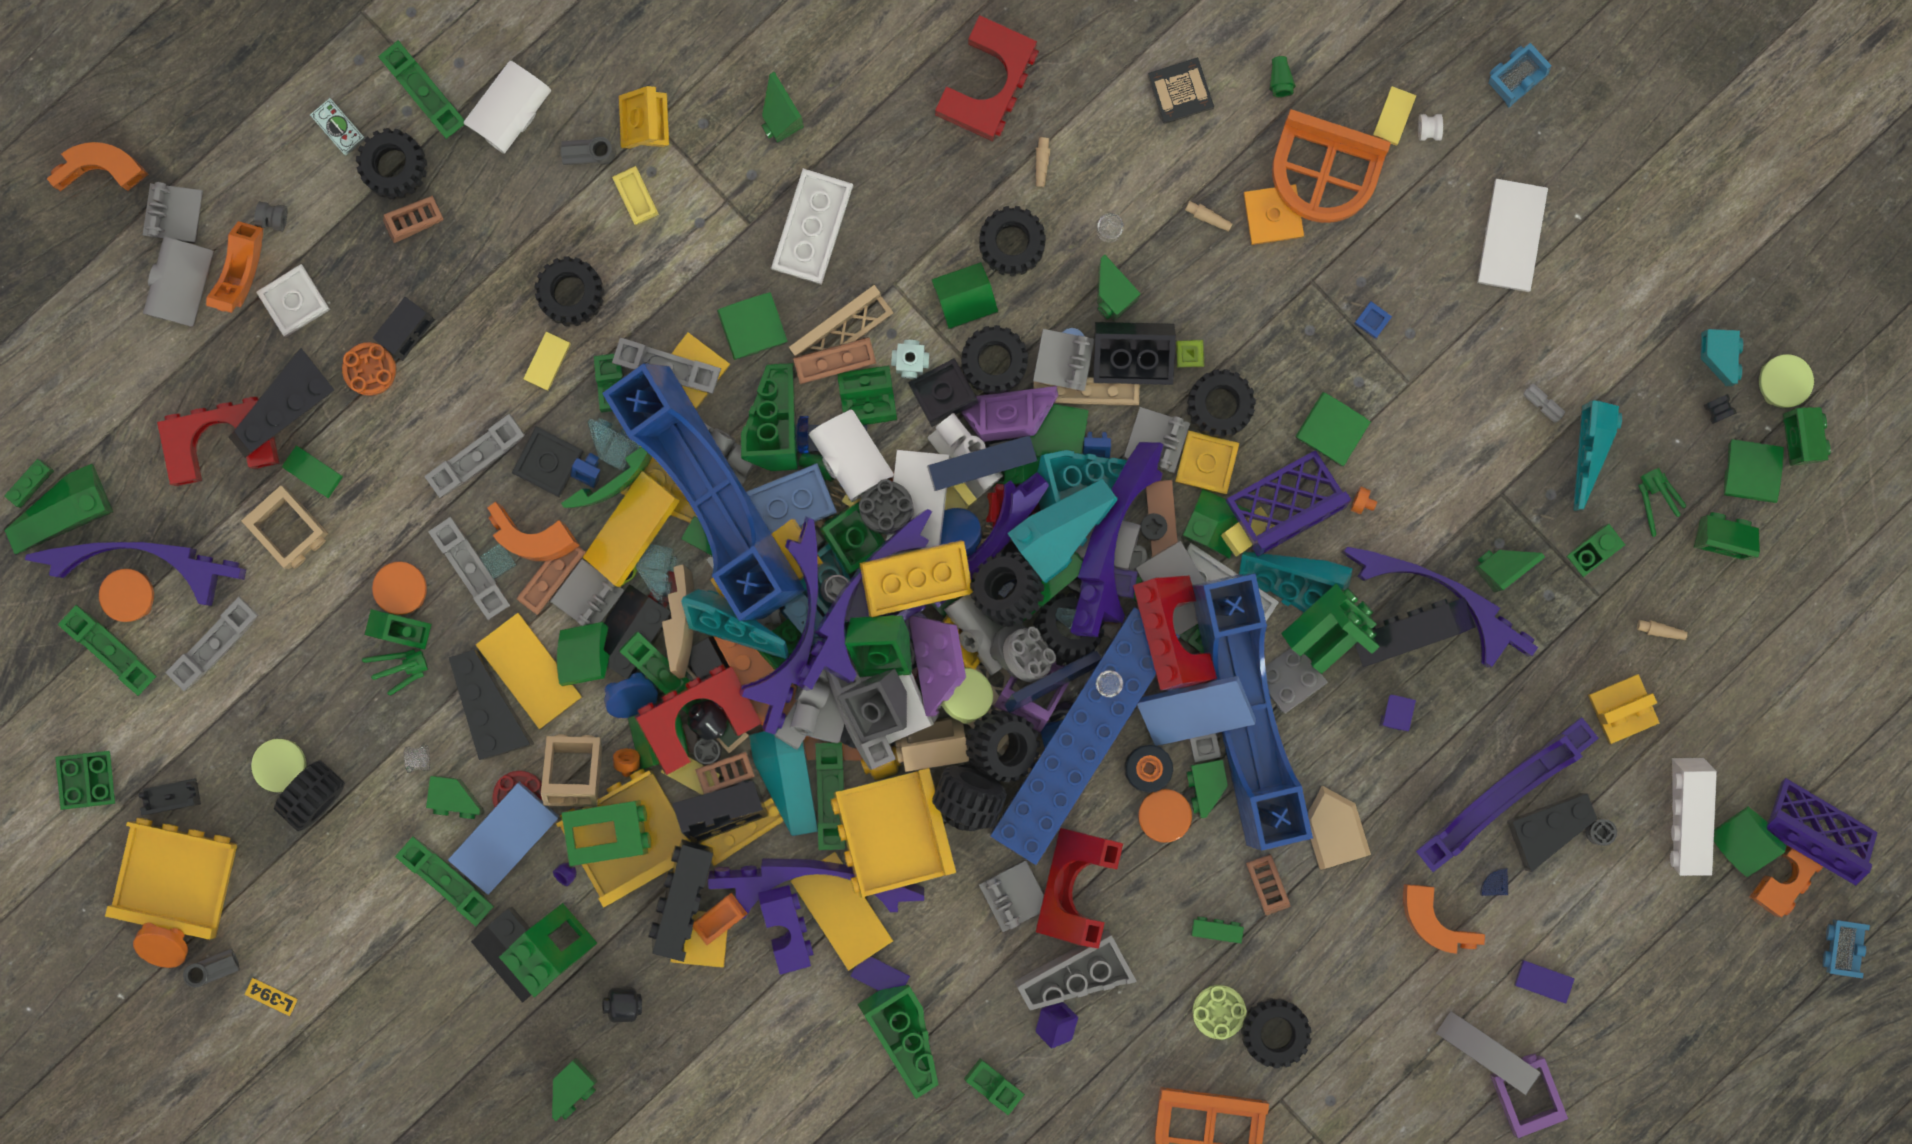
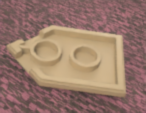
[1308,786,1371,870]

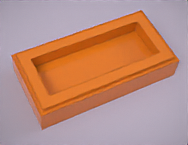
[693,893,748,945]

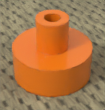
[1350,486,1377,515]
[613,748,640,777]

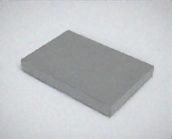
[1134,541,1205,635]

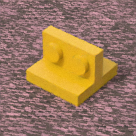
[619,86,669,149]
[1588,674,1660,744]

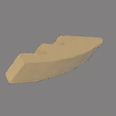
[662,564,694,679]

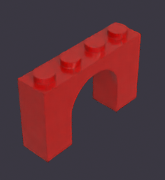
[935,15,1039,142]
[157,397,280,486]
[1133,575,1217,690]
[635,664,762,775]
[1036,828,1123,949]

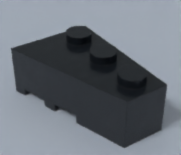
[672,780,768,843]
[1507,793,1597,872]

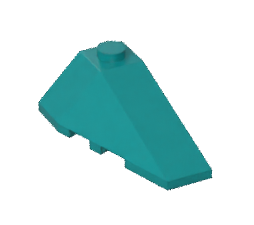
[1573,400,1622,511]
[1038,450,1127,510]
[1007,479,1118,583]
[1239,551,1353,612]
[681,589,789,659]
[749,728,818,836]

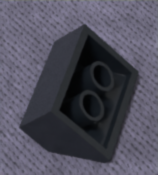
[1094,322,1176,385]
[604,584,671,679]
[471,907,531,1003]

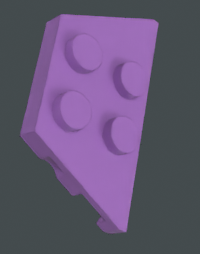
[961,386,1058,442]
[909,616,966,717]

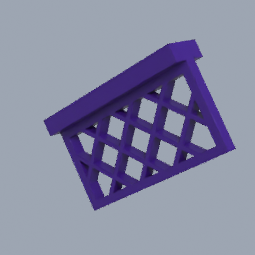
[1226,450,1351,557]
[1767,778,1878,886]

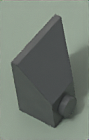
[838,668,907,743]

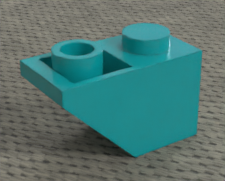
[1701,329,1743,386]

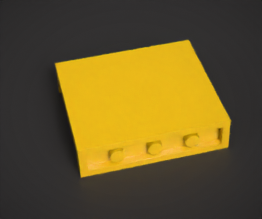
[556,768,690,908]
[830,768,956,898]
[105,817,237,940]

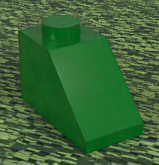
[364,609,432,650]

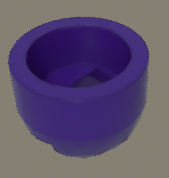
[553,863,577,886]

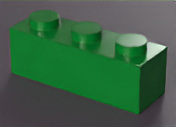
[4,459,54,508]
[1191,916,1244,944]

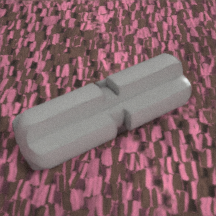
[1523,384,1565,423]

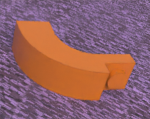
[47,142,148,191]
[206,221,263,313]
[487,502,580,561]
[1403,884,1485,954]

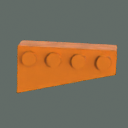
[713,636,797,726]

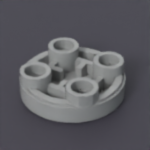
[1003,627,1056,682]

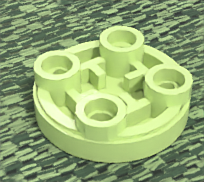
[1759,354,1814,408]
[940,668,993,724]
[251,739,306,792]
[1192,985,1247,1040]

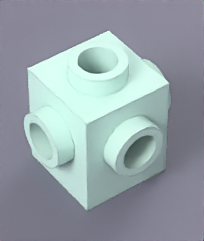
[891,340,929,379]

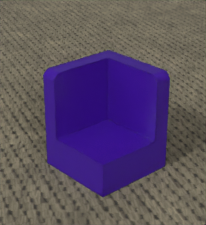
[1379,695,1416,731]
[1036,1002,1078,1049]

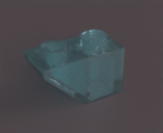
[588,417,640,472]
[636,544,678,604]

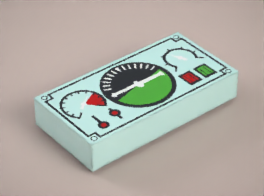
[310,98,365,156]

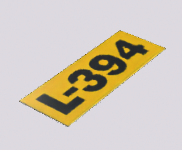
[244,978,298,1016]

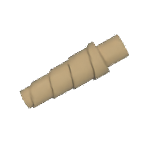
[1035,137,1050,187]
[1185,201,1232,232]
[1637,620,1687,640]

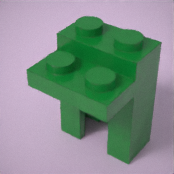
[1281,583,1380,674]
[562,800,651,866]
[499,903,597,998]

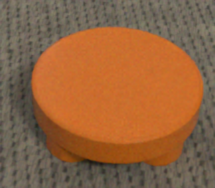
[342,342,396,396]
[372,562,427,615]
[99,569,154,622]
[1138,789,1192,843]
[133,923,188,968]

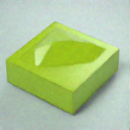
[1176,340,1205,368]

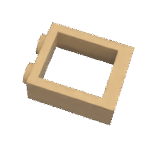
[241,485,329,569]
[895,717,969,772]
[541,734,602,807]

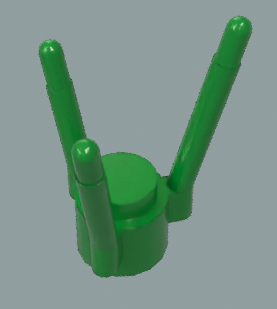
[1638,468,1686,537]
[362,649,429,696]

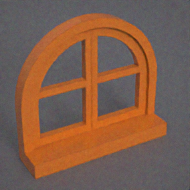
[1272,109,1391,223]
[1155,1087,1269,1144]

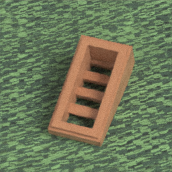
[383,196,443,243]
[695,752,755,794]
[1246,854,1290,916]

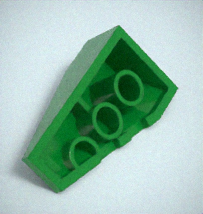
[741,363,798,471]
[5,464,113,555]
[857,985,938,1099]

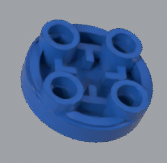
[940,508,982,556]
[604,673,658,718]

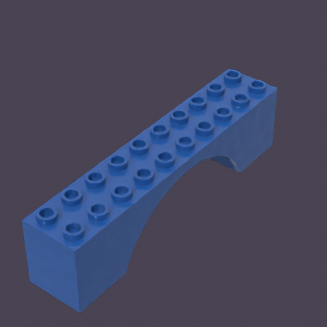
[602,363,805,621]
[1192,574,1313,851]
[990,607,1180,865]

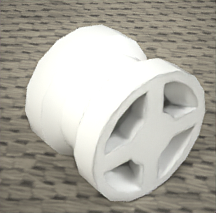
[1418,114,1443,141]

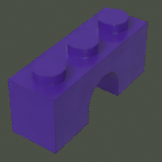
[758,885,814,975]

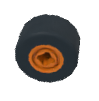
[1124,745,1173,793]

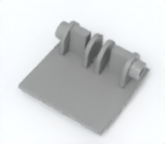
[143,182,203,242]
[1033,329,1094,391]
[1124,407,1190,473]
[550,559,625,626]
[1265,648,1328,714]
[979,861,1044,932]

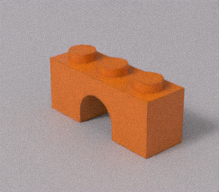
[1749,845,1823,918]

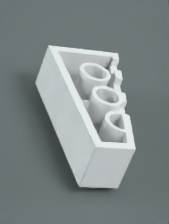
[1670,758,1717,876]

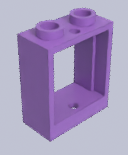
[994,662,1069,733]
[1490,1054,1568,1138]

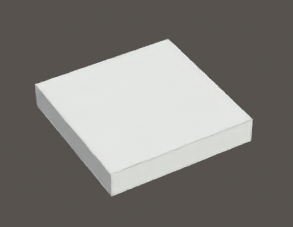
[256,264,330,337]

